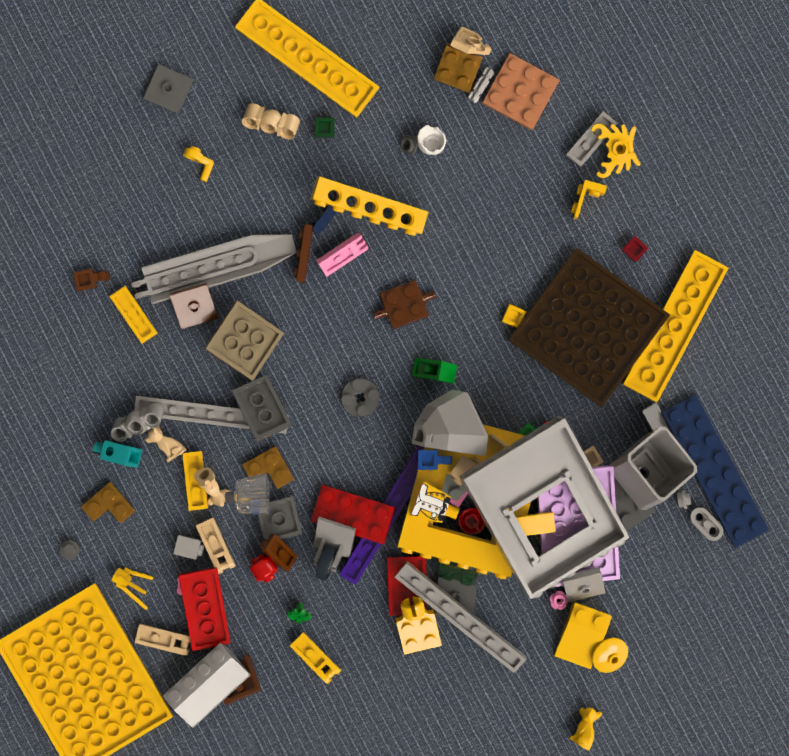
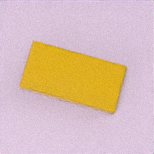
[516,512,555,536]

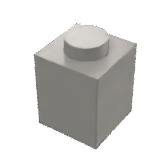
[173,534,205,560]

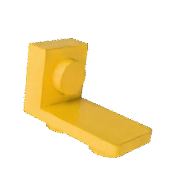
[571,180,607,220]

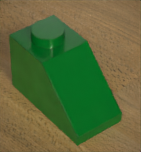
[411,358,458,384]

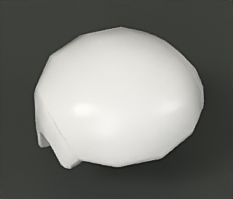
[417,125,446,155]

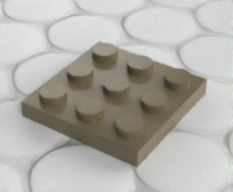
[204,301,284,381]

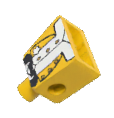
[411,482,460,523]

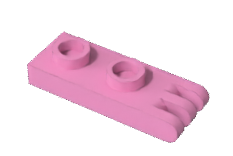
[316,233,368,277]

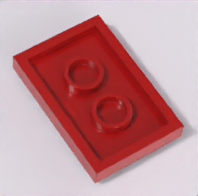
[387,556,428,616]

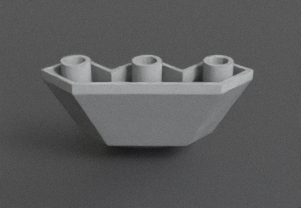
[412,390,488,456]

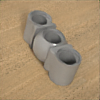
[111,403,164,442]

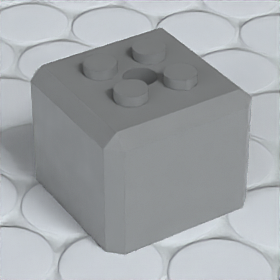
[610,426,697,510]

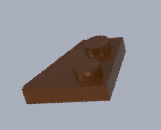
[223,655,262,705]

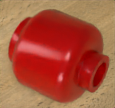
[249,553,278,583]

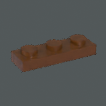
[294,224,313,284]

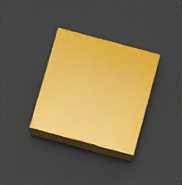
[501,304,527,328]

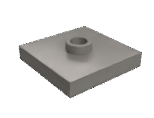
[563,567,606,603]

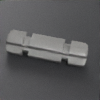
[467,67,494,103]

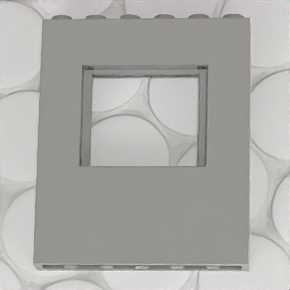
[459,416,630,599]

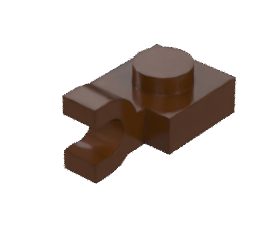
[73,268,110,292]

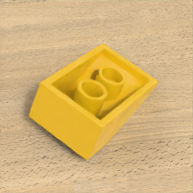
[554,601,612,669]

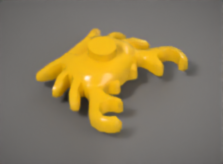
[591,124,641,178]

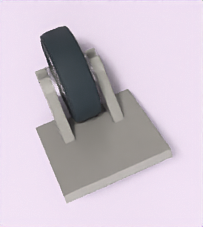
[313,517,356,581]

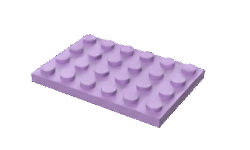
[537,465,620,587]

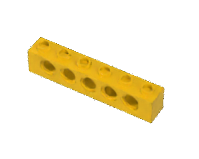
[310,177,428,236]

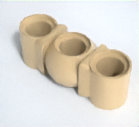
[242,103,300,140]

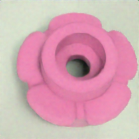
[549,591,569,610]

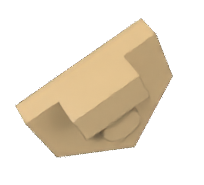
[450,27,491,55]

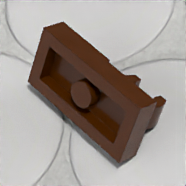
[259,533,298,572]

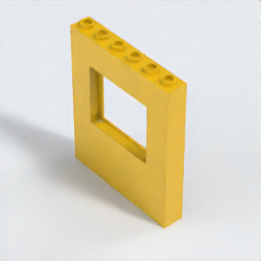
[398,425,531,580]

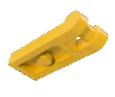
[290,632,341,684]

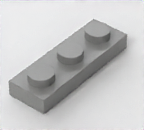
[566,111,618,168]

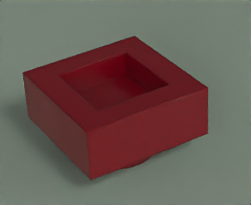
[621,236,649,263]

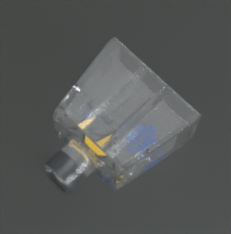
[225,474,270,515]

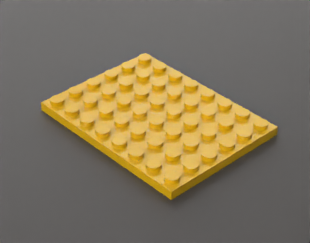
[0,583,174,756]

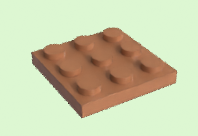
[482,53,560,131]

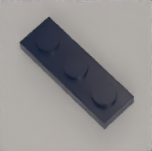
[312,183,352,236]

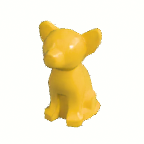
[569,707,602,750]

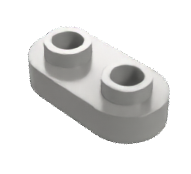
[689,507,723,541]

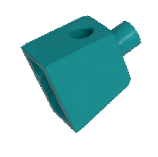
[93,440,143,468]

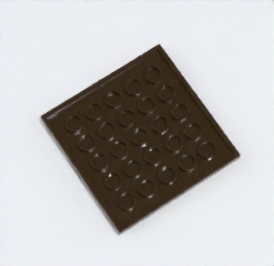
[508,248,670,408]

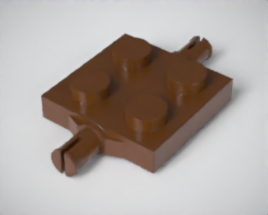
[373,280,436,330]

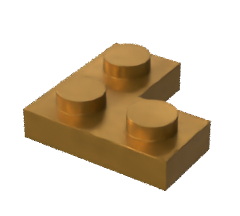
[242,446,295,489]
[81,482,136,523]

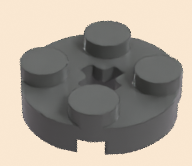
[341,379,379,417]

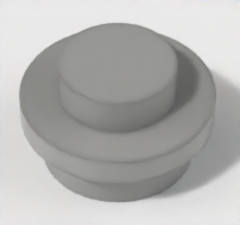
[677,490,691,509]

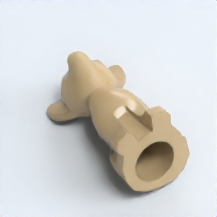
[145,426,186,463]
[194,467,231,507]

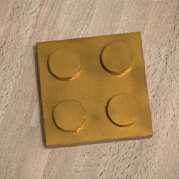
[434,43,483,93]

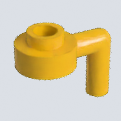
[183,146,214,182]

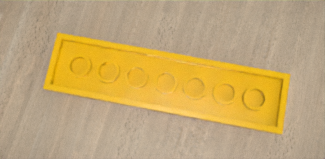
[235,0,379,118]
[622,250,729,403]

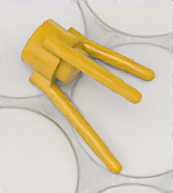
[112,567,153,610]

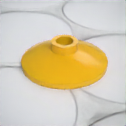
[592,638,628,673]

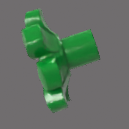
[286,603,311,623]

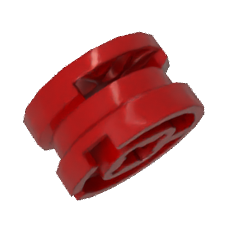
[458,508,485,535]

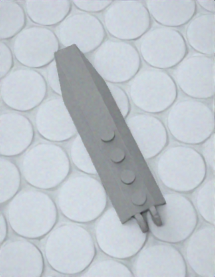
[131,234,297,304]

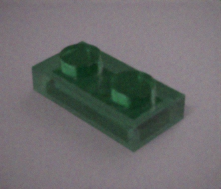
[438,563,478,586]

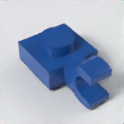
[418,450,452,470]

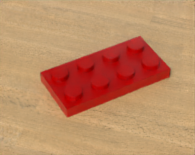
[311,485,395,544]
[178,567,231,651]

